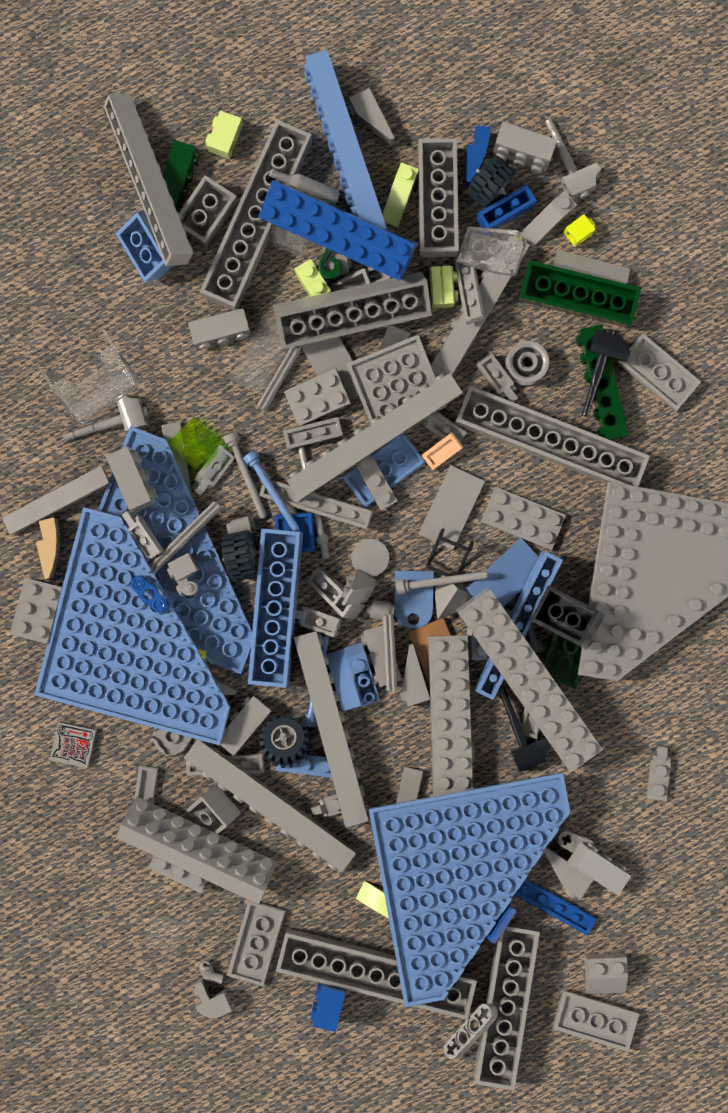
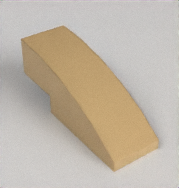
[36,517,60,580]

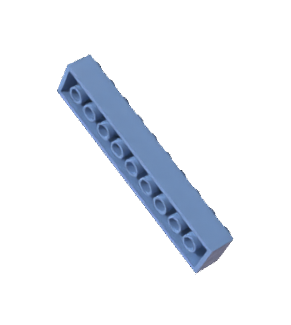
[303,50,387,229]

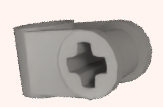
[554,828,594,853]

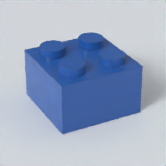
[310,983,346,1032]

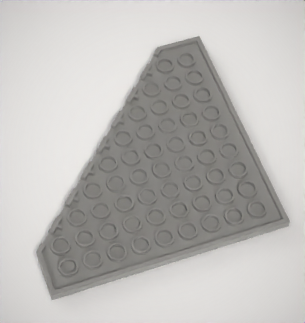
[578,482,728,681]

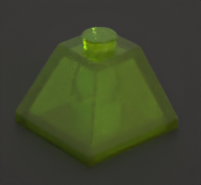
[168,417,222,470]

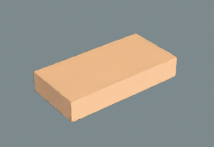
[422,432,464,470]

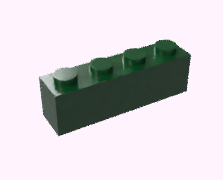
[162,140,199,213]

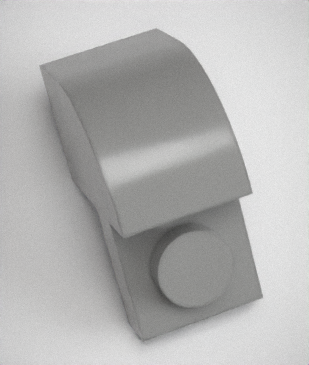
[193,978,234,1018]

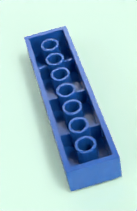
[258,180,418,281]

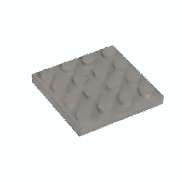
[347,335,447,421]

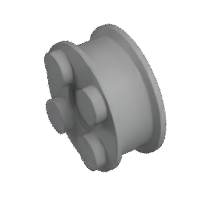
[505,341,549,386]

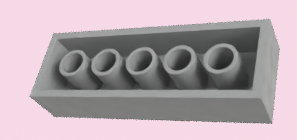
[418,138,459,258]

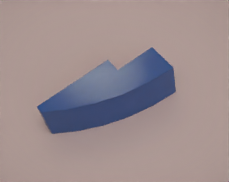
[465,126,491,187]

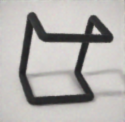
[426,528,474,577]

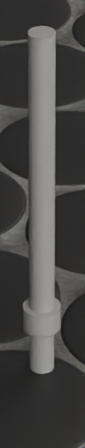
[298,447,330,560]

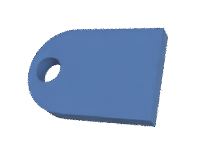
[394,571,434,629]

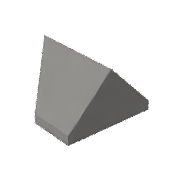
[434,575,473,619]

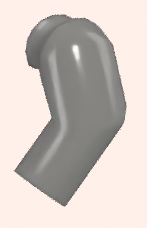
[199,960,224,984]

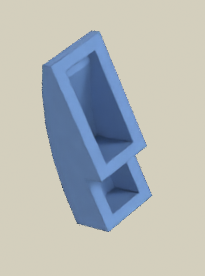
[327,649,361,711]

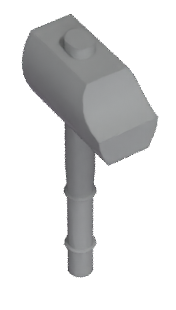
[545,118,601,200]
[62,392,149,442]

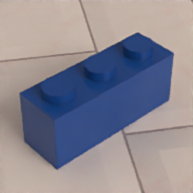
[476,185,537,236]

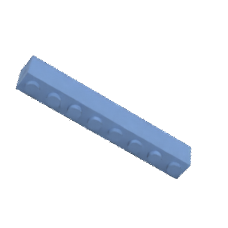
[474,550,563,700]

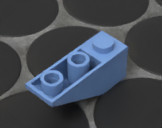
[344,643,380,707]

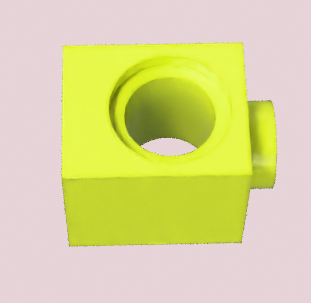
[563,214,595,247]

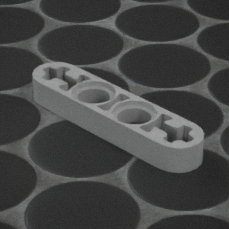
[444,1004,498,1059]

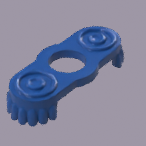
[130,575,170,613]

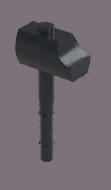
[581,329,631,418]
[498,685,551,772]

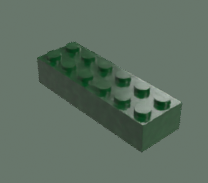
[518,260,641,328]

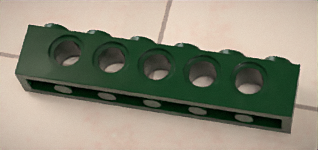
[576,324,629,441]

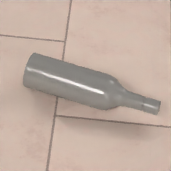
[269,169,339,204]

